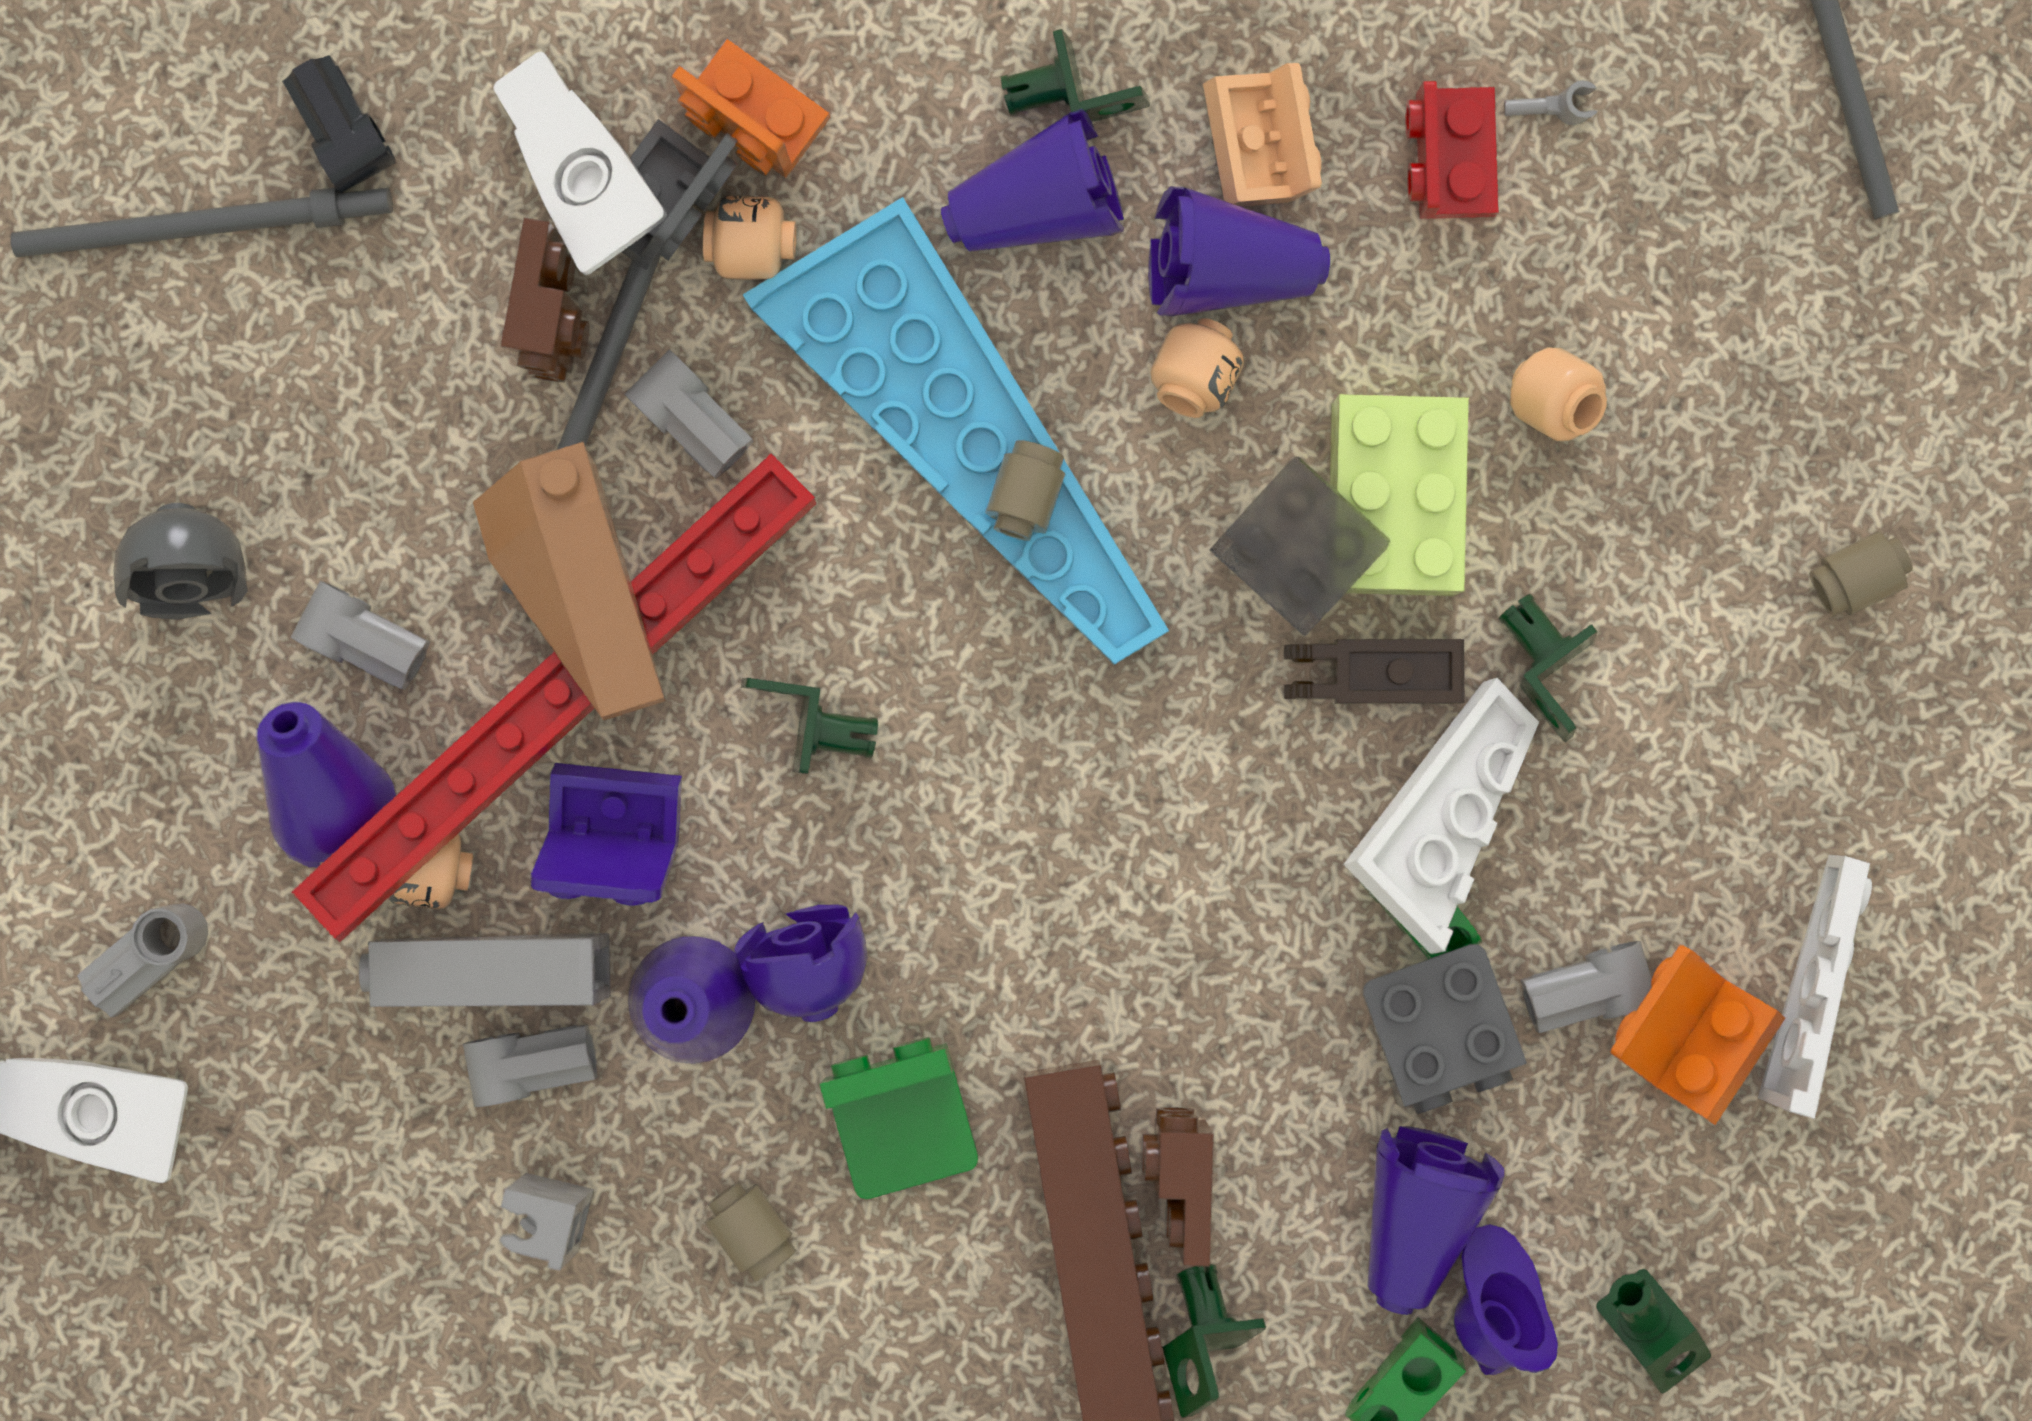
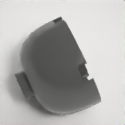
[113,503,248,620]

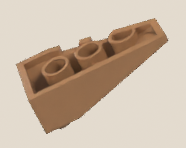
[473,442,666,721]

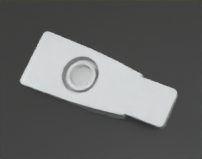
[494,52,667,275]
[0,1058,188,1183]

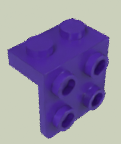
[531,763,682,906]

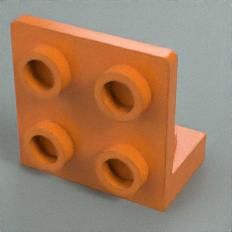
[671,39,831,178]
[1611,945,1785,1125]

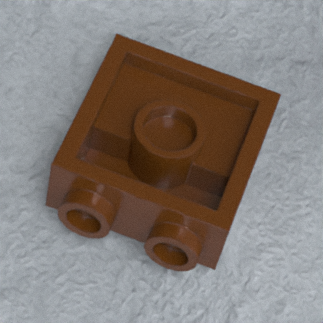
[501,217,590,383]
[1141,1107,1214,1267]

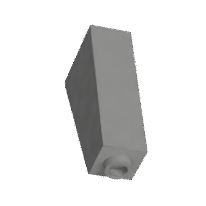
[359,933,611,1007]

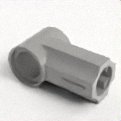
[624,349,754,479]
[291,580,431,690]
[77,903,208,1017]
[1520,941,1652,1033]
[463,1024,598,1107]

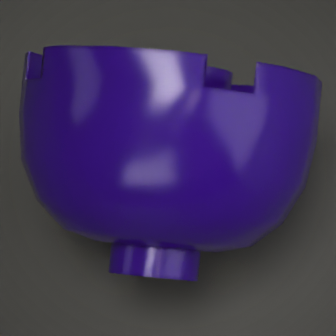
[734,905,868,1022]

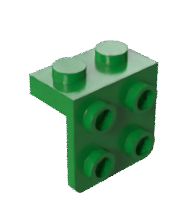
[819,1037,978,1199]

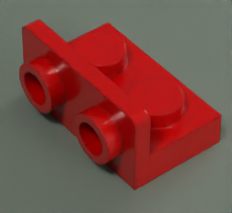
[1405,81,1499,219]

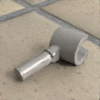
[1504,80,1597,125]

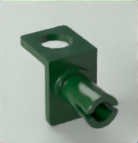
[1001,29,1150,122]
[1498,594,1598,743]
[741,678,878,774]
[1162,1264,1266,1418]
[1596,1269,1711,1393]

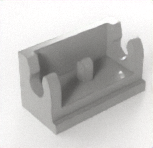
[500,1173,594,1271]

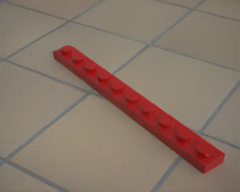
[291,453,816,942]

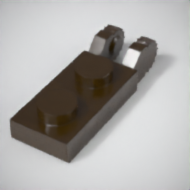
[1284,639,1465,704]

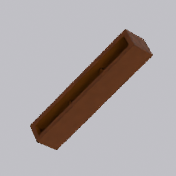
[1024,1059,1175,1421]

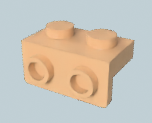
[1203,63,1322,207]

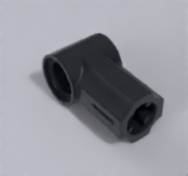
[282,55,397,193]

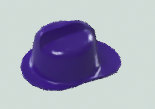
[1453,1224,1558,1375]

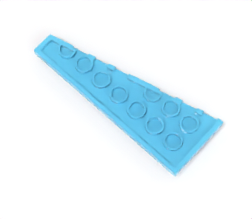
[742,197,1169,665]

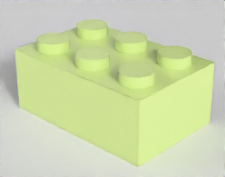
[1327,394,1469,596]

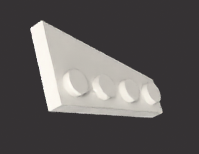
[1343,678,1539,954]
[1758,855,1872,1119]

